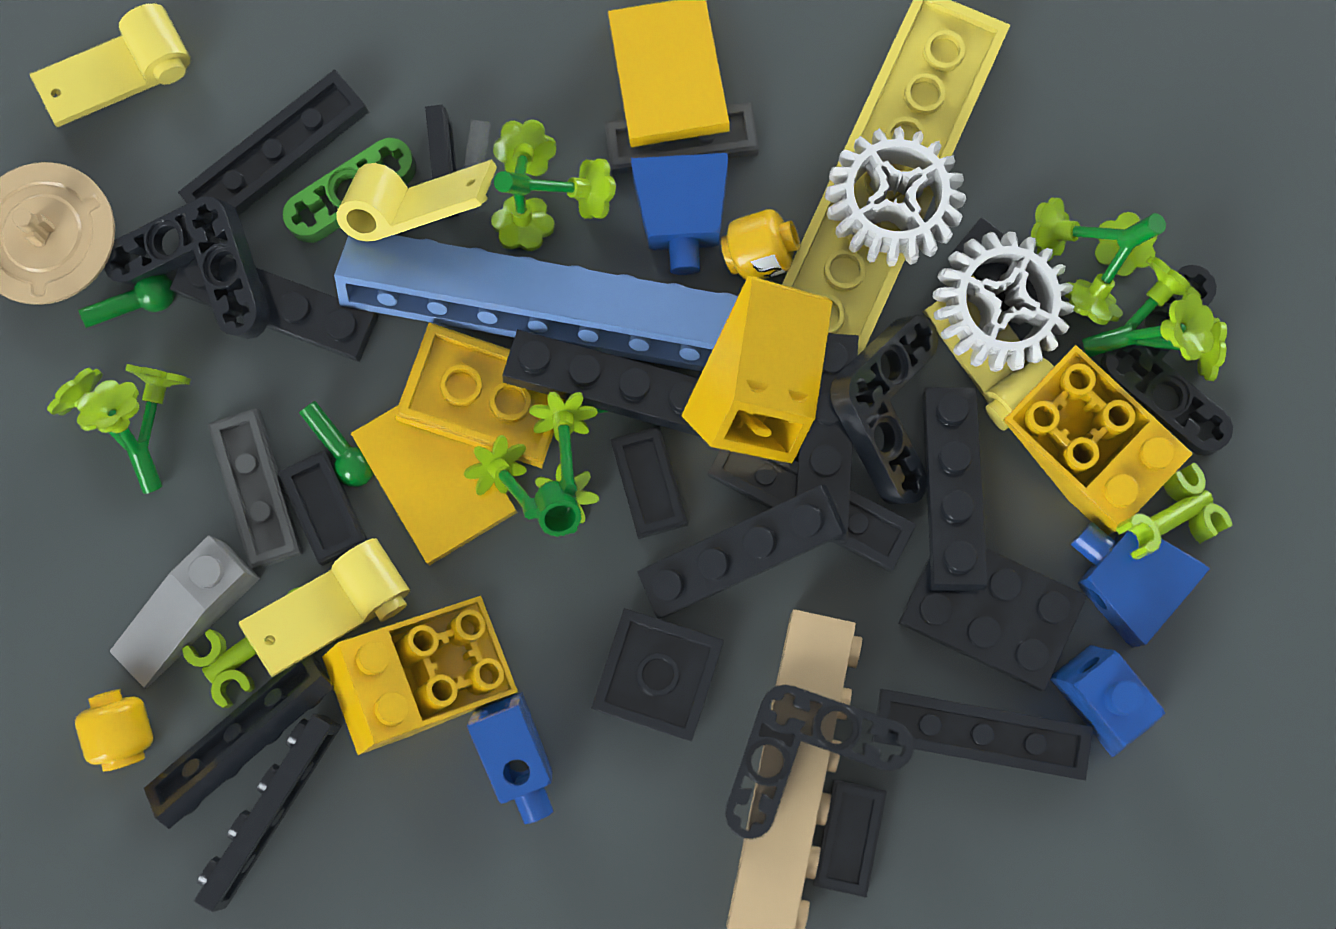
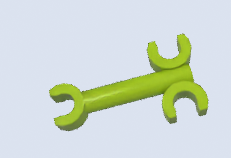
[1116,462,1232,559]
[182,587,300,708]

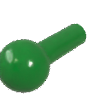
[78,275,175,328]
[299,401,374,487]

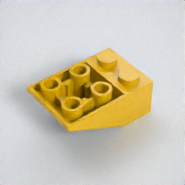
[681,275,833,463]
[1003,345,1193,535]
[322,596,518,755]

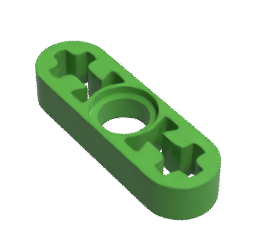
[283,138,416,243]

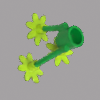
[464,392,599,536]

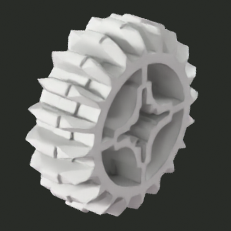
[825,126,966,267]
[933,231,1075,372]

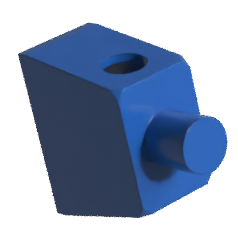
[631,153,728,275]
[1070,521,1210,648]
[1050,645,1166,757]
[467,692,554,824]

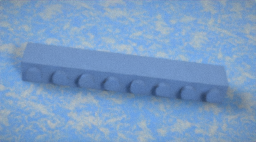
[334,235,738,372]

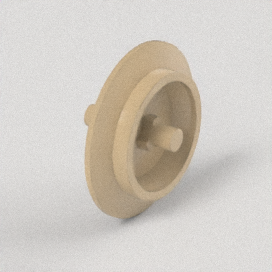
[0,162,115,305]

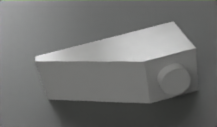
[110,535,260,688]

